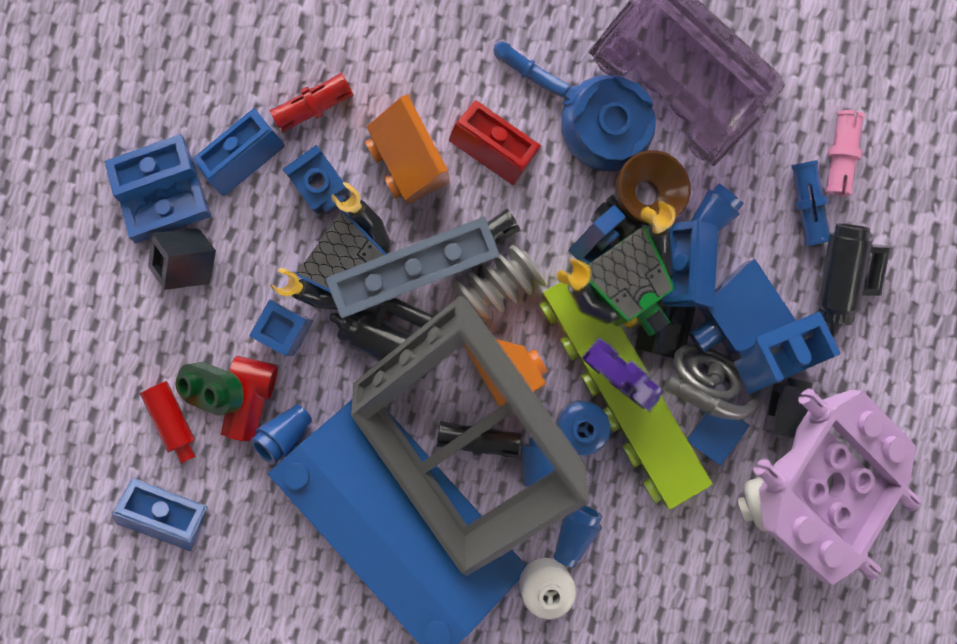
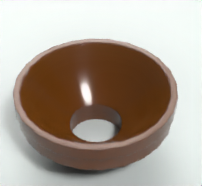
[615,150,691,226]

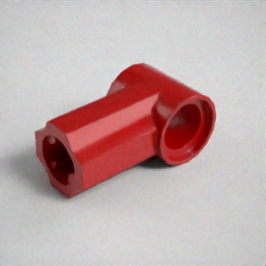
[220,355,278,442]

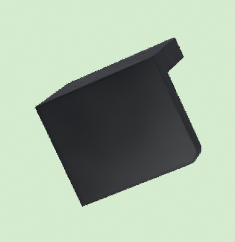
[148,228,216,290]

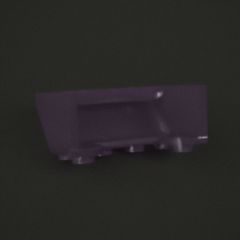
[588,0,785,167]

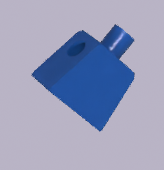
[689,259,796,353]

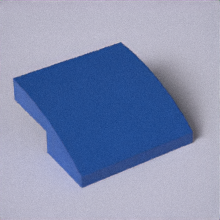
[104,134,212,244]

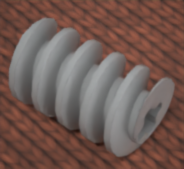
[453,245,547,322]

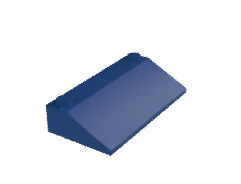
[267,400,527,644]

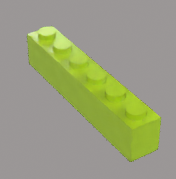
[539,282,713,510]

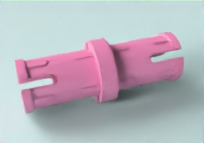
[825,110,865,196]

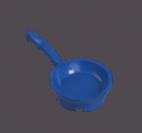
[493,41,656,171]

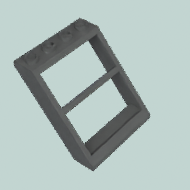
[351,295,590,576]

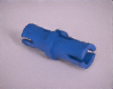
[791,160,830,246]

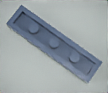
[325,216,500,318]

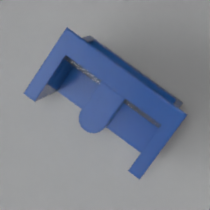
[734,311,841,394]

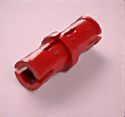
[270,72,354,133]

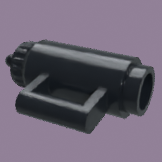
[817,223,891,337]
[329,297,433,379]

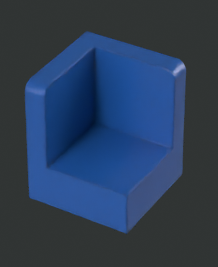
[249,299,314,356]
[687,409,750,466]

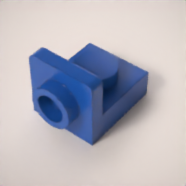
[568,205,626,265]

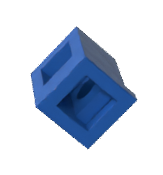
[283,145,350,214]

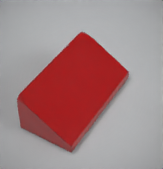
[448,100,542,185]

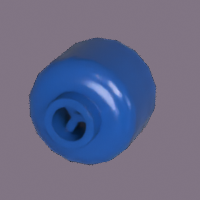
[555,400,611,456]

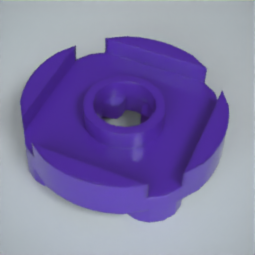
[581,338,664,413]

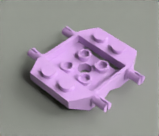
[754,389,922,585]

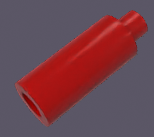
[140,381,196,464]

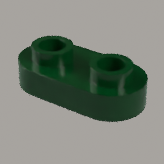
[175,362,243,416]

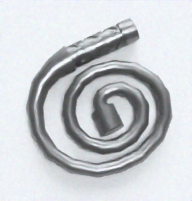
[663,345,761,420]

